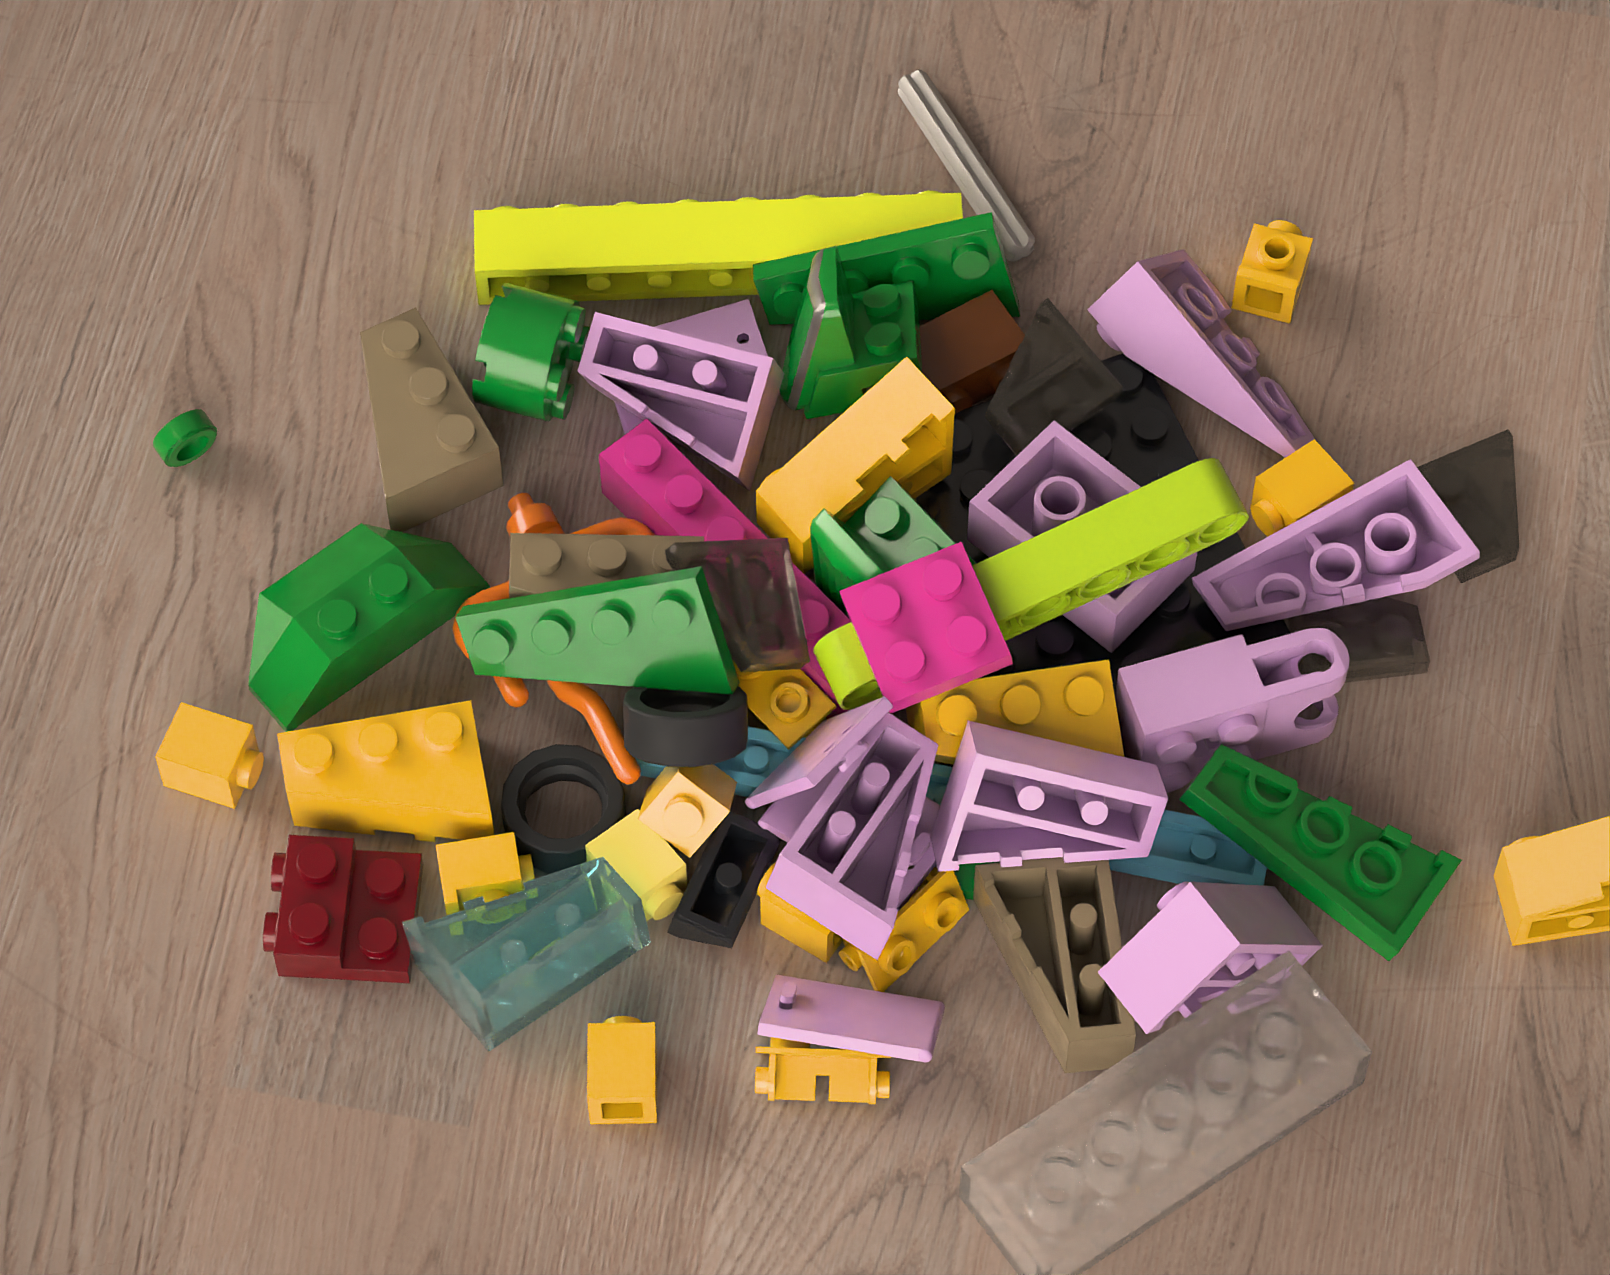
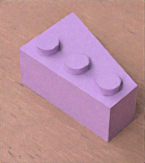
[765,712,938,960]
[930,721,1168,872]
[1098,881,1323,1034]

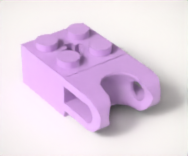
[1115,628,1350,793]

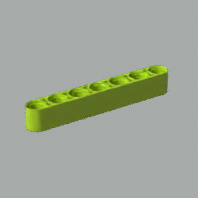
[813,458,1249,710]

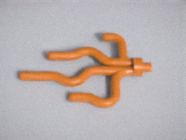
[452,493,655,785]

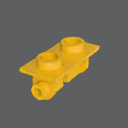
[726,619,836,750]
[839,867,970,992]
[755,1037,891,1105]

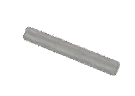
[898,70,1035,262]

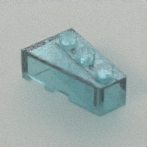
[402,857,651,1052]

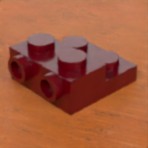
[263,835,424,984]

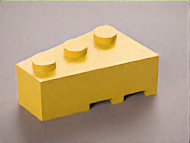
[756,357,955,574]
[906,660,1124,765]
[277,700,494,842]
[1493,816,1610,946]

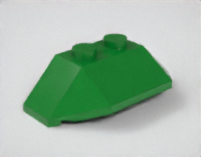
[248,523,490,732]

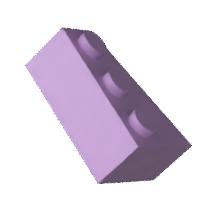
[578,312,784,491]

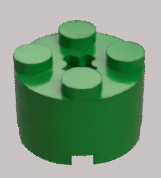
[472,283,590,421]

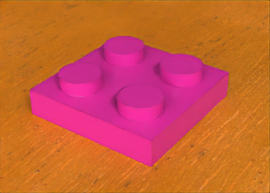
[839,541,1013,714]

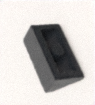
[667,811,782,949]

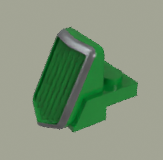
[779,246,922,420]

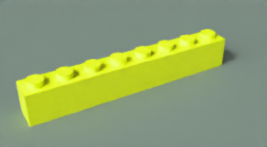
[474,190,963,305]

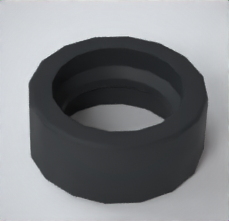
[623,686,748,767]
[501,744,626,875]

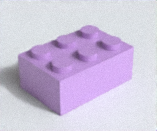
[967,421,1197,653]

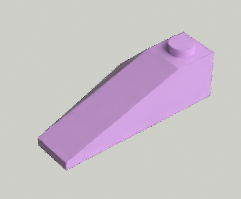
[1087,249,1315,458]
[1192,459,1480,631]

